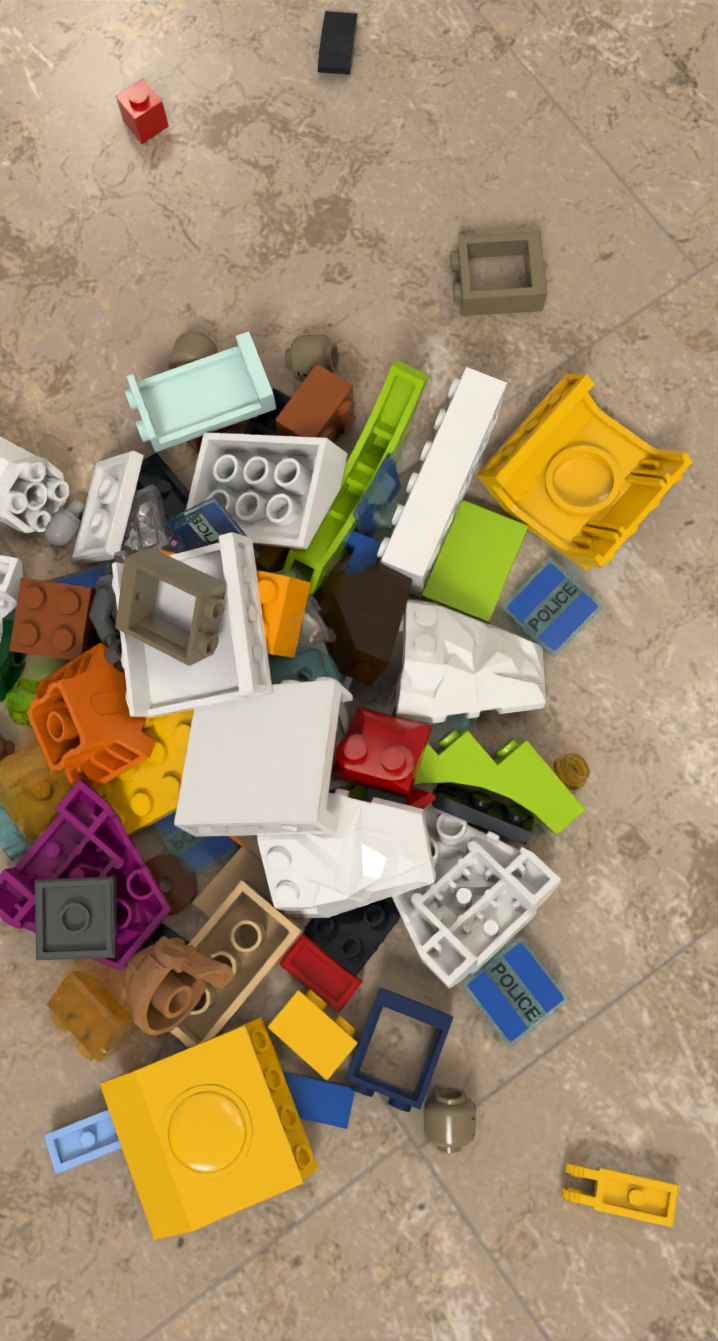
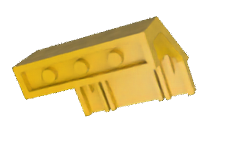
[476,373,693,573]
[100,1017,319,1240]

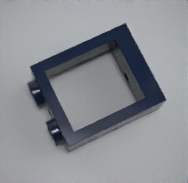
[346,987,454,1112]

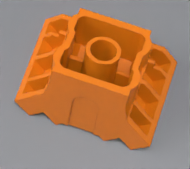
[26,643,156,790]

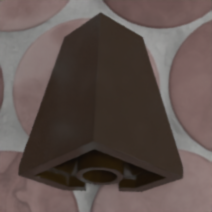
[311,564,412,686]

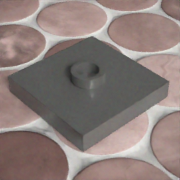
[35,876,118,960]

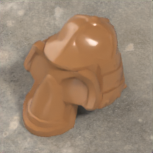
[123,936,233,1036]

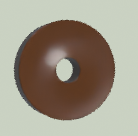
[146,854,198,916]

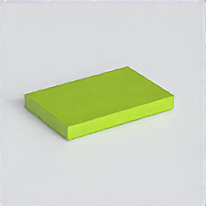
[421,500,528,623]

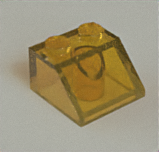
[0,741,74,840]
[46,970,139,1063]

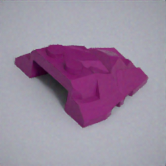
[0,779,173,971]

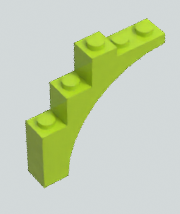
[281,360,430,595]
[332,728,586,835]

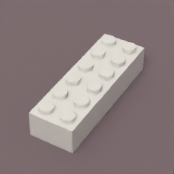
[377,367,507,598]

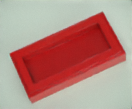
[279,934,363,1013]

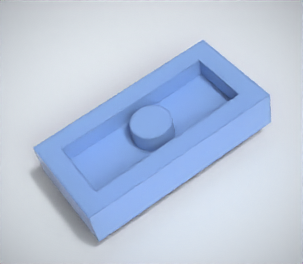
[44,1109,122,1174]

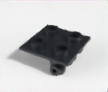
[303,899,401,976]

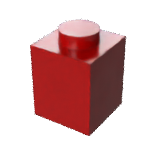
[116,78,169,144]

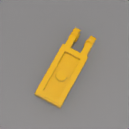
[561,1162,679,1227]

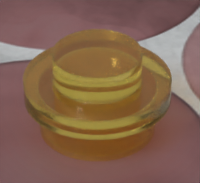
[553,753,590,790]

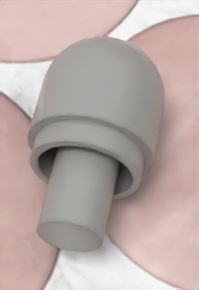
[45,499,85,546]

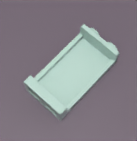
[124,331,276,452]

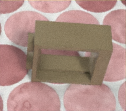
[450,231,547,316]
[115,547,227,666]

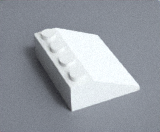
[180,432,348,549]

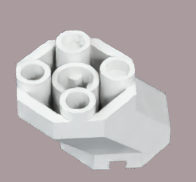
[0,437,69,534]

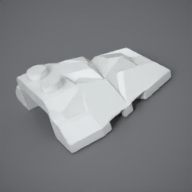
[395,598,546,723]
[257,788,436,918]
[392,803,561,989]

